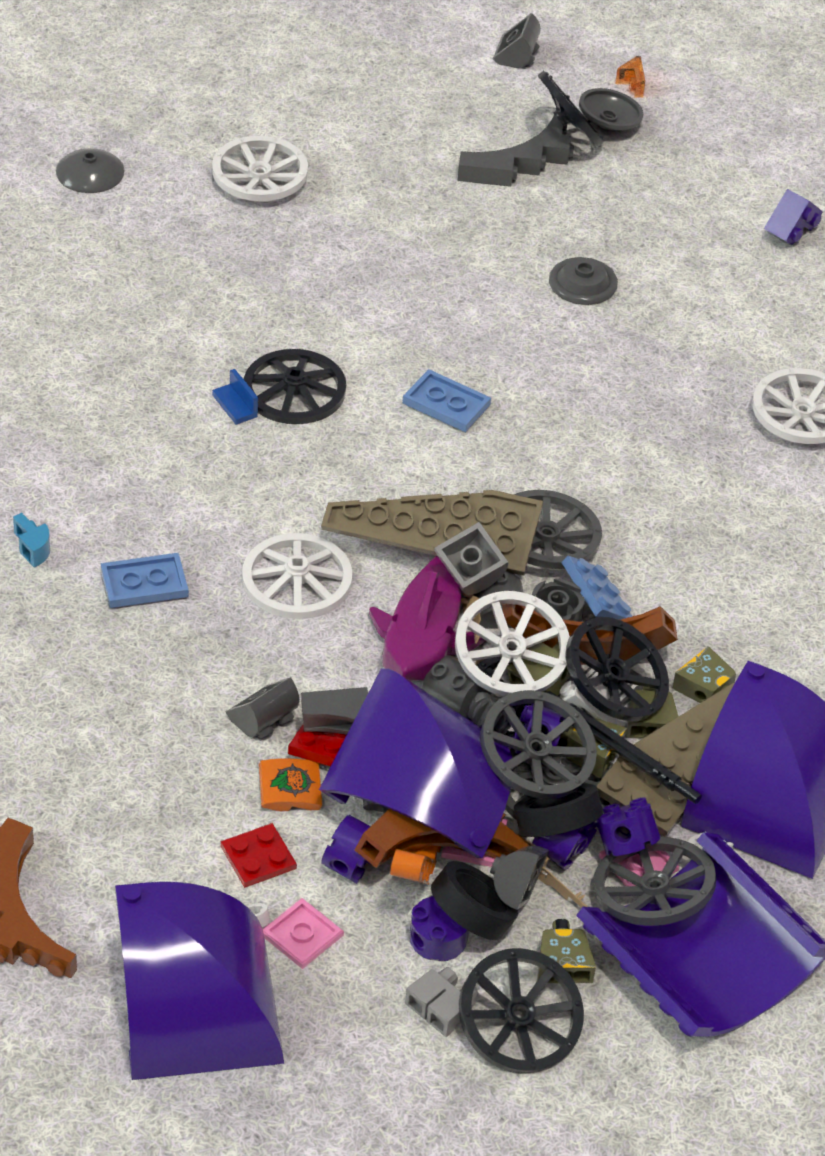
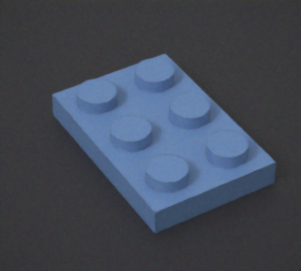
[402,369,491,432]
[101,553,189,608]
[562,555,632,620]

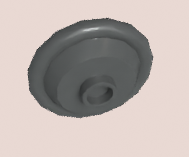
[549,257,618,305]

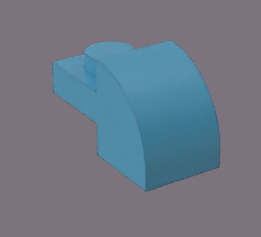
[13,513,50,568]

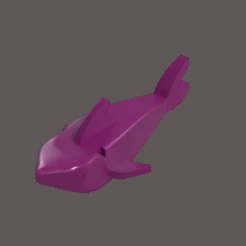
[369,556,486,682]

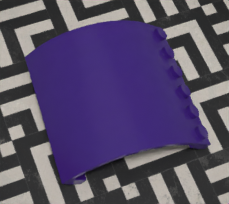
[576,832,825,1037]

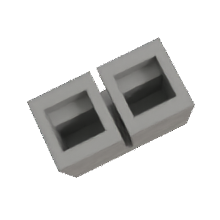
[405,967,478,1038]

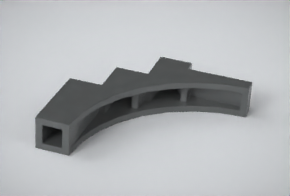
[457,115,574,187]
[301,687,368,734]

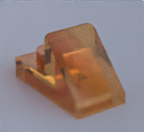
[615,56,645,98]

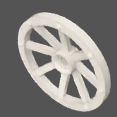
[212,136,308,201]
[752,368,825,444]
[242,533,352,619]
[455,591,570,696]

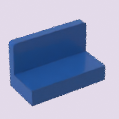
[212,369,258,425]

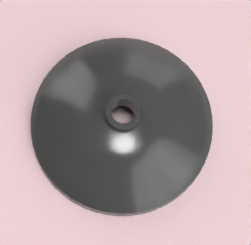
[579,88,644,131]
[56,148,124,193]

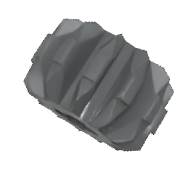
[467,692,516,734]

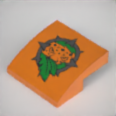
[259,758,322,812]

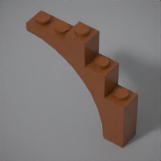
[502,604,678,665]
[354,809,531,868]
[0,817,77,978]

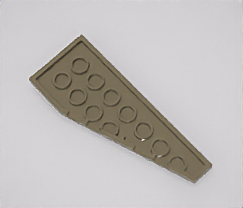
[321,490,543,576]
[597,682,735,837]

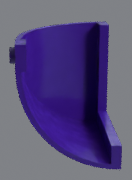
[681,660,825,879]
[319,668,513,858]
[115,882,284,1080]

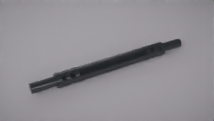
[547,691,702,804]

